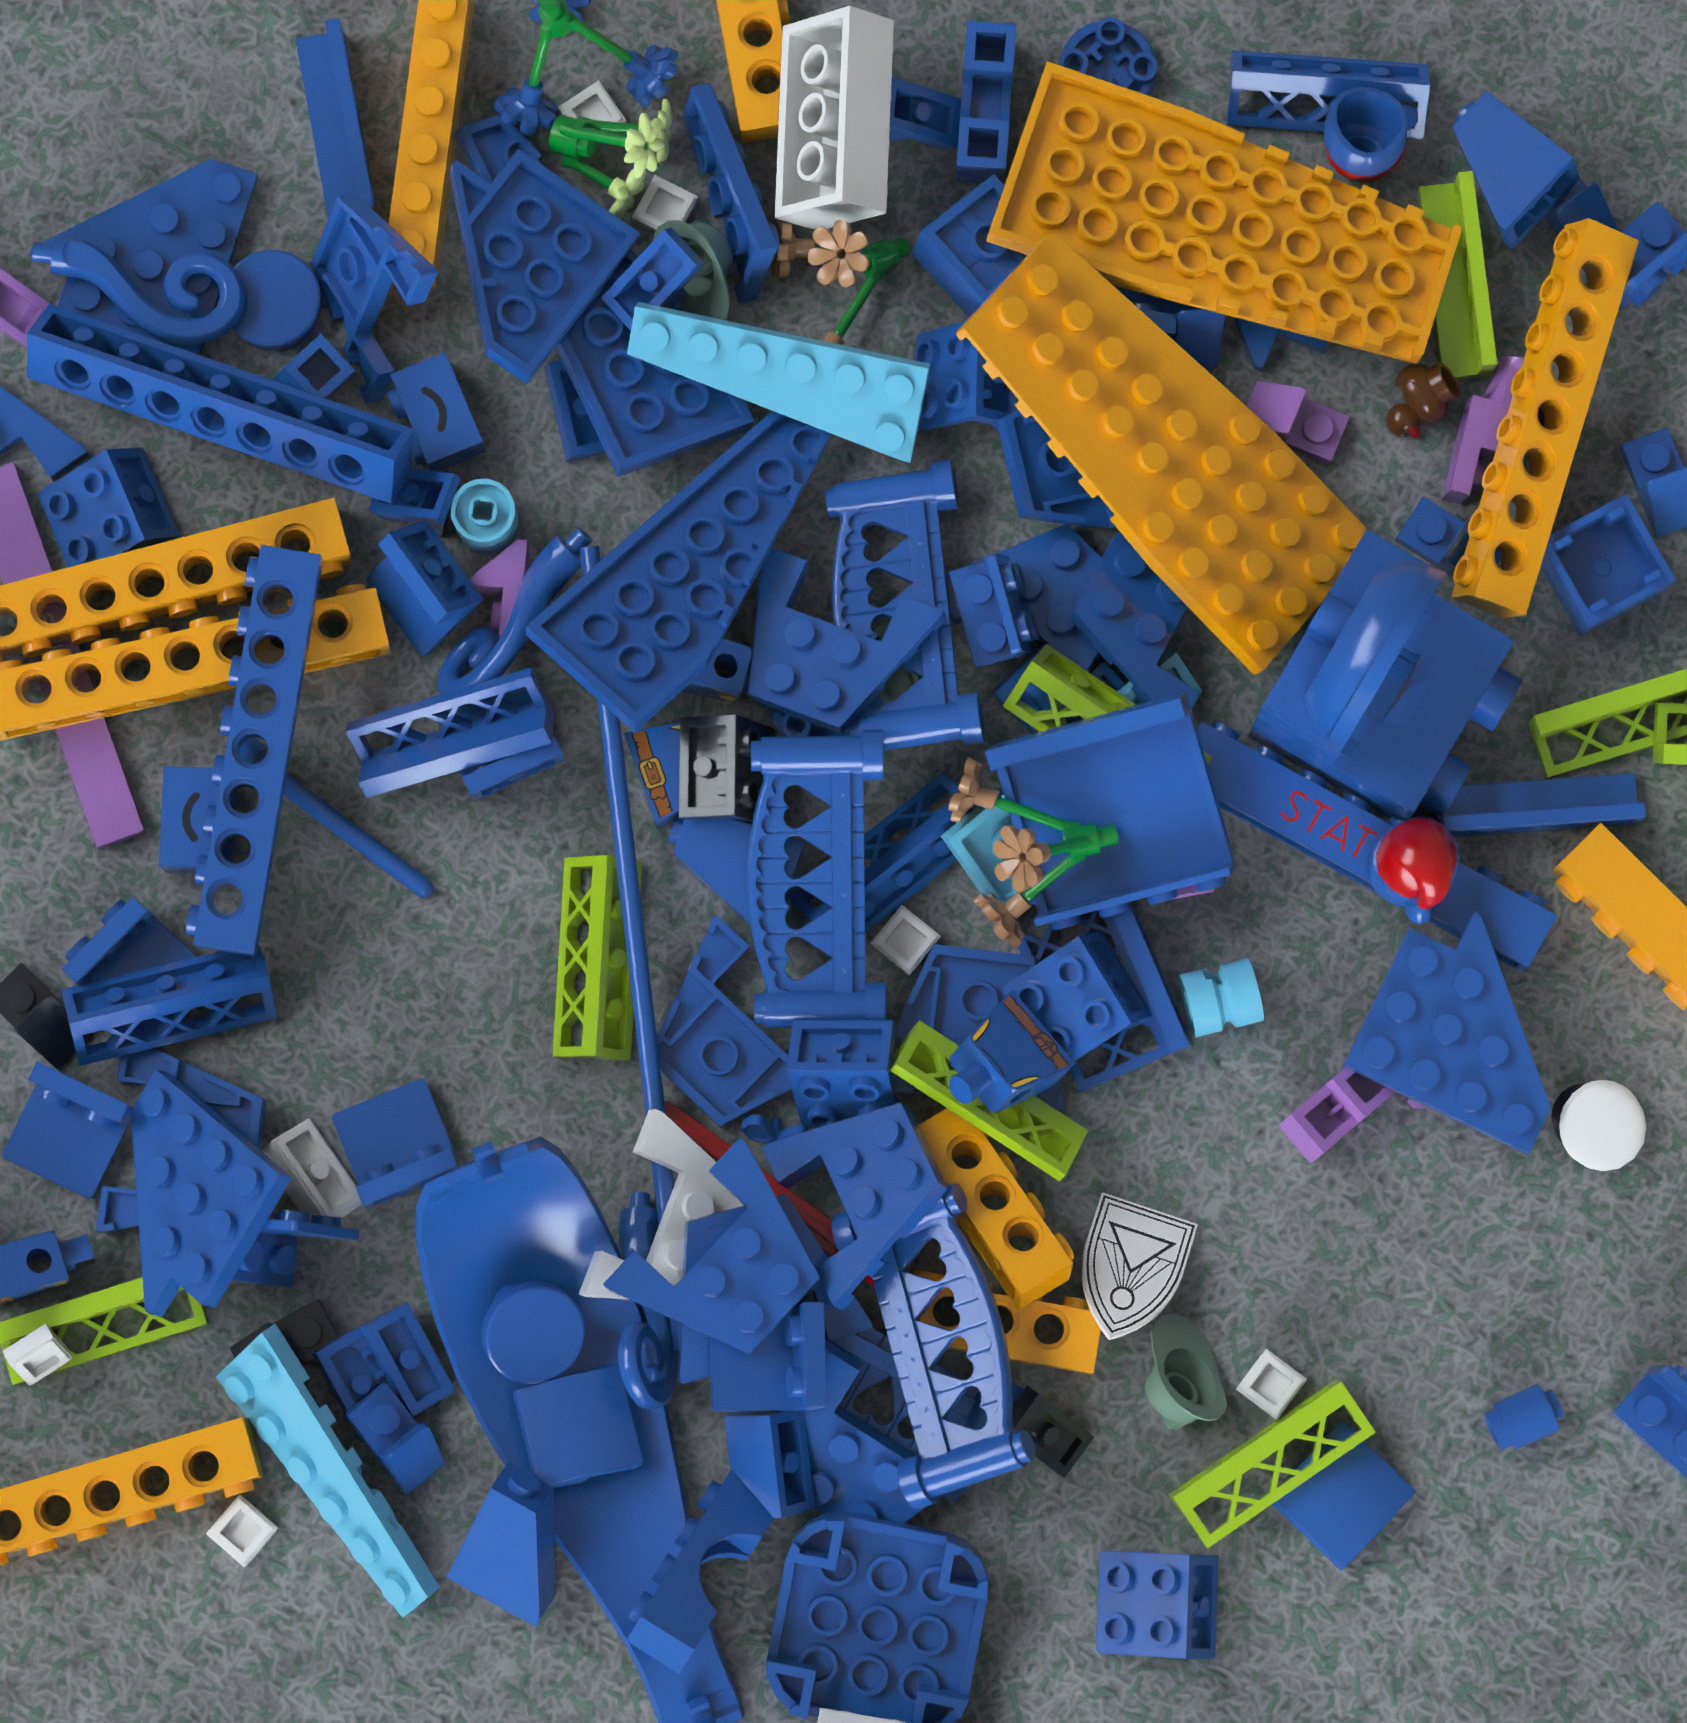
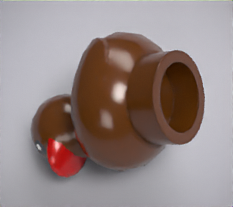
[1386,362,1460,439]

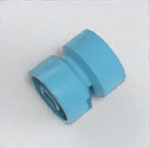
[451,479,520,555]
[1179,958,1264,1038]

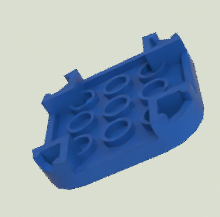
[766,1512,989,1723]

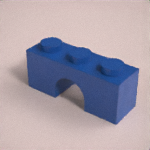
[955,21,1017,184]

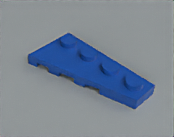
[682,83,779,304]

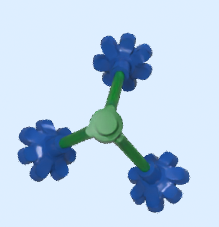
[494,0,679,135]

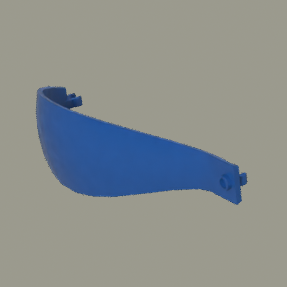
[415,1137,745,1723]

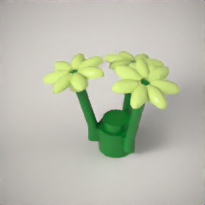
[549,99,673,219]

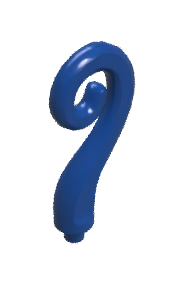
[32,235,246,345]
[437,527,593,695]
[618,1192,678,1410]

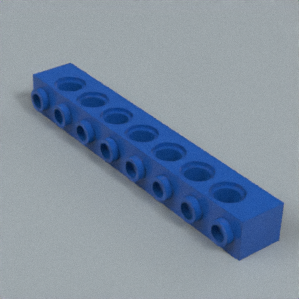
[27,304,415,504]
[186,545,323,957]

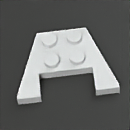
[579,1109,743,1300]

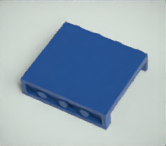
[985,692,1237,930]

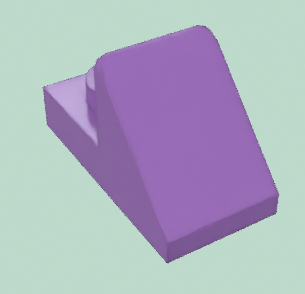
[1247,381,1350,465]
[469,539,531,638]

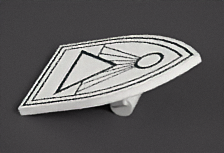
[1081,1192,1198,1340]

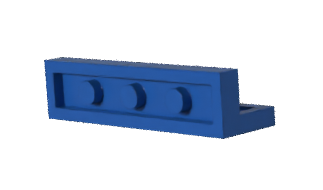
[295,18,378,219]
[1227,50,1430,139]
[346,667,555,798]
[788,772,977,933]
[1436,773,1646,838]
[61,943,277,1066]

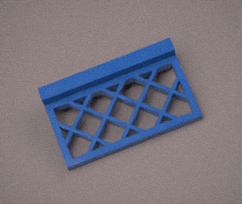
[1018,899,1194,1093]

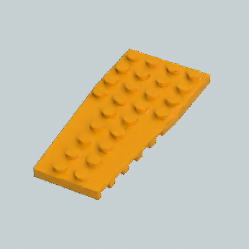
[986,61,1462,364]
[956,233,1367,675]

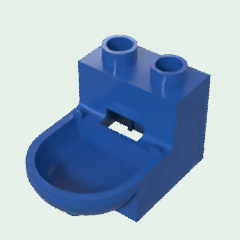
[1248,529,1523,821]

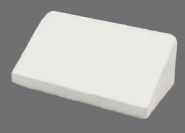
[262,1118,362,1223]

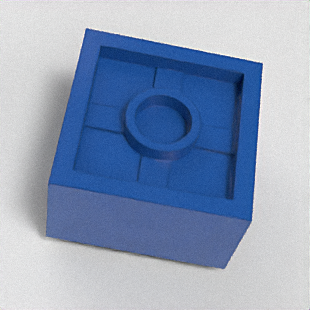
[912,174,1027,317]
[1541,493,1676,637]

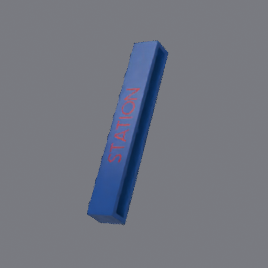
[1197,721,1557,973]

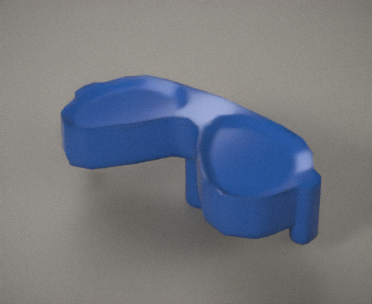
[741,1114,811,1144]

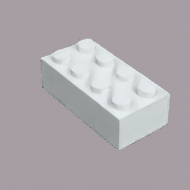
[775,6,894,230]

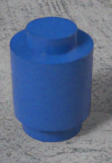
[1483,1384,1564,1451]

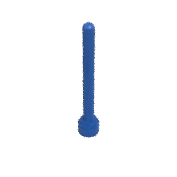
[239,737,434,898]

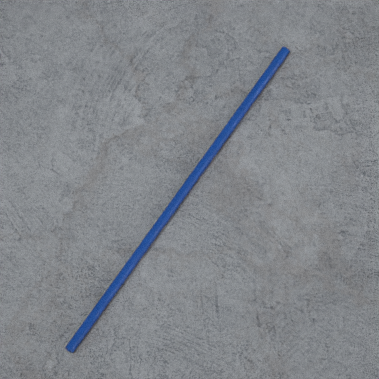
[580,546,681,1351]

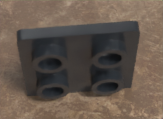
[679,714,777,824]

